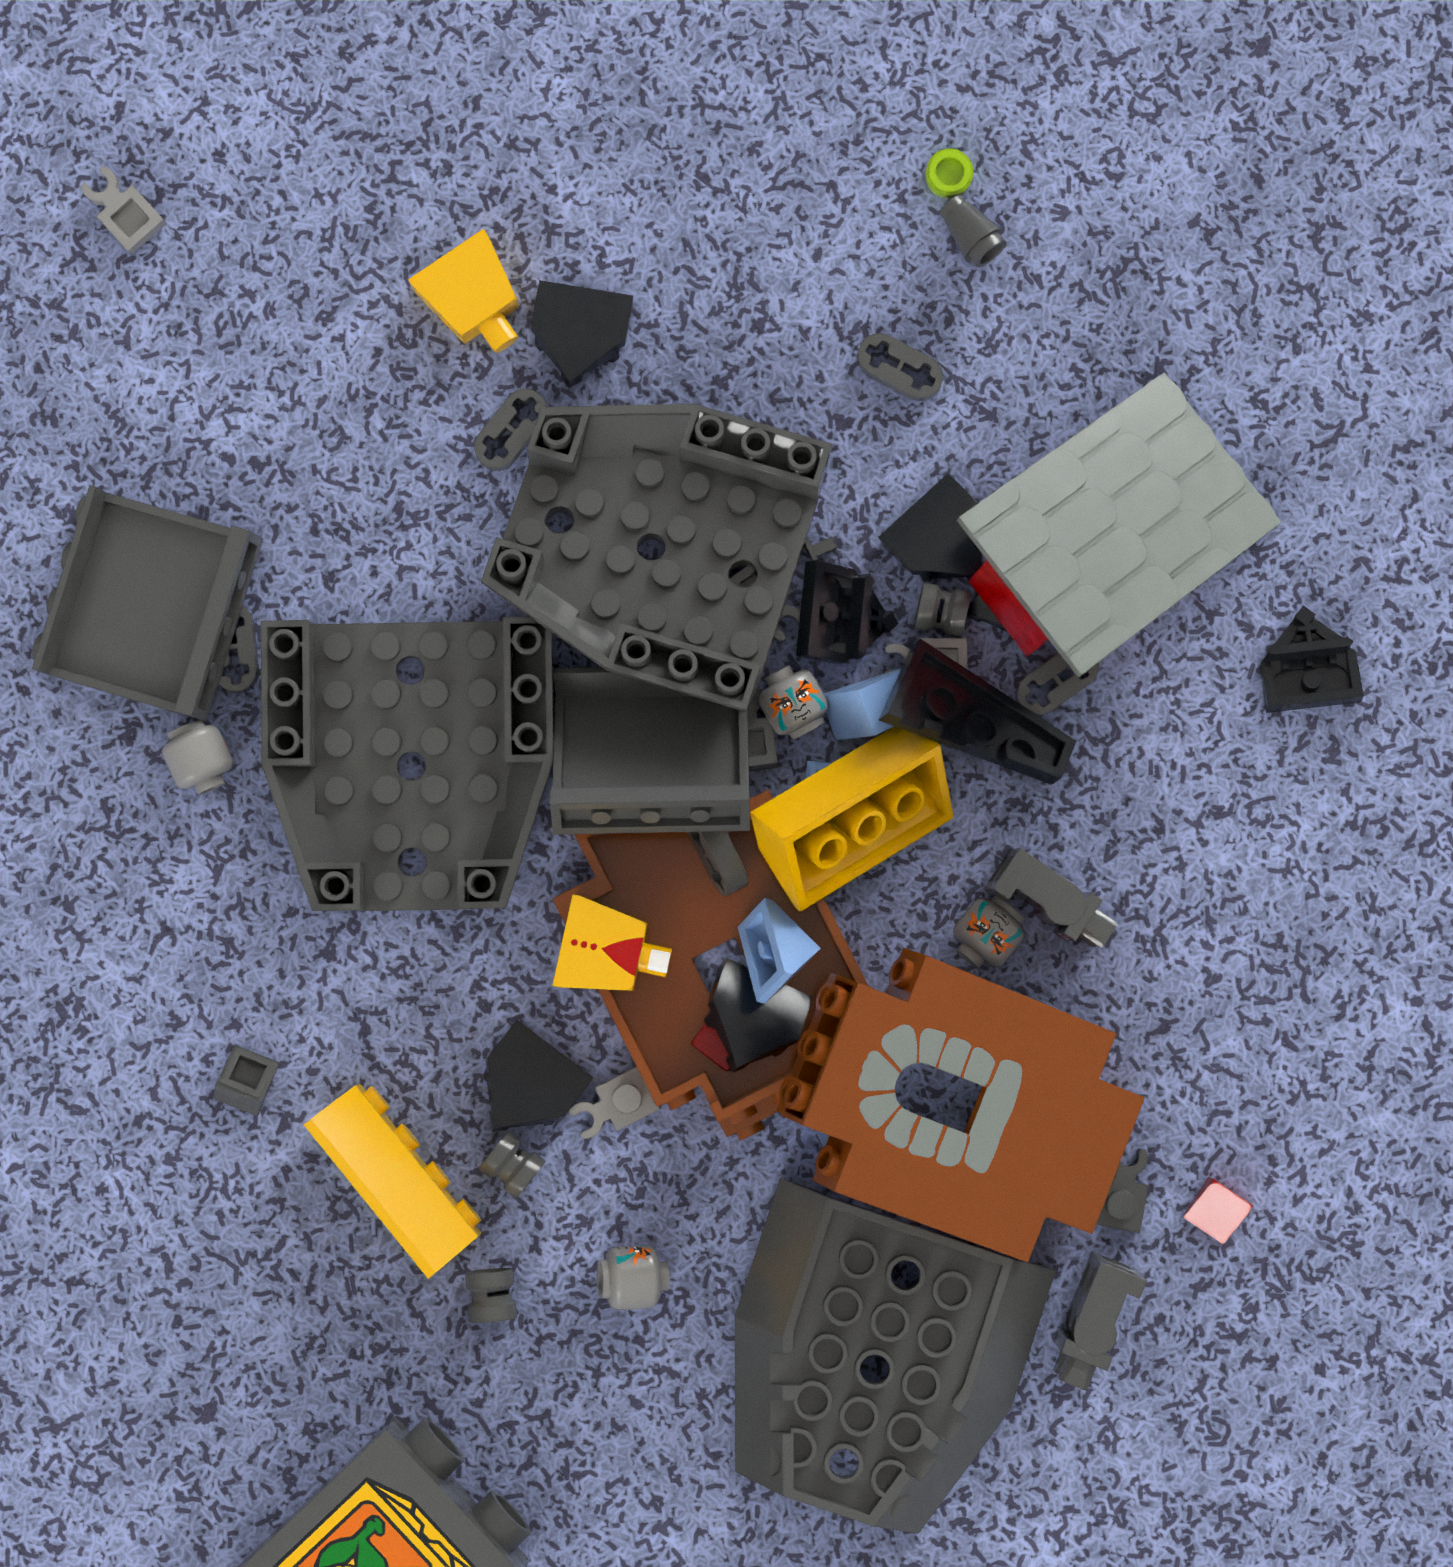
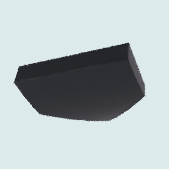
[531,280,633,388]
[878,473,983,582]
[796,560,899,664]
[1260,605,1364,713]
[704,958,812,1072]
[484,1020,593,1132]

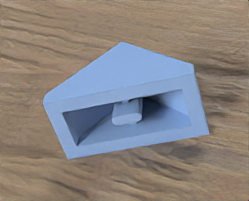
[824,669,901,741]
[738,898,821,1004]

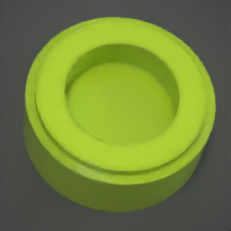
[925,148,974,199]

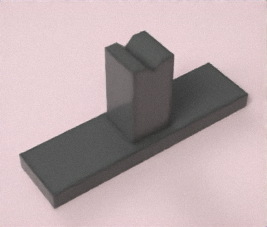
[804,536,837,561]

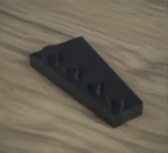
[879,639,1076,785]

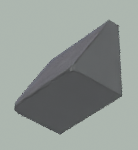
[214,1045,279,1116]

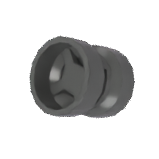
[914,582,971,638]
[478,1131,546,1199]
[465,1268,517,1323]

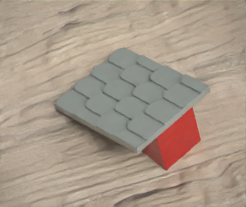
[956,372,1282,678]

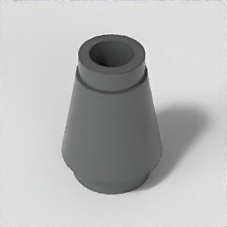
[939,195,1006,267]

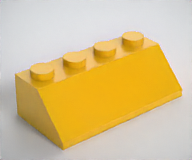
[750,726,954,912]
[304,1084,481,1279]

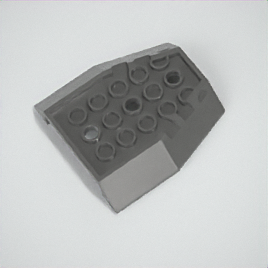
[481,404,832,712]
[261,617,554,911]
[735,1178,1056,1534]

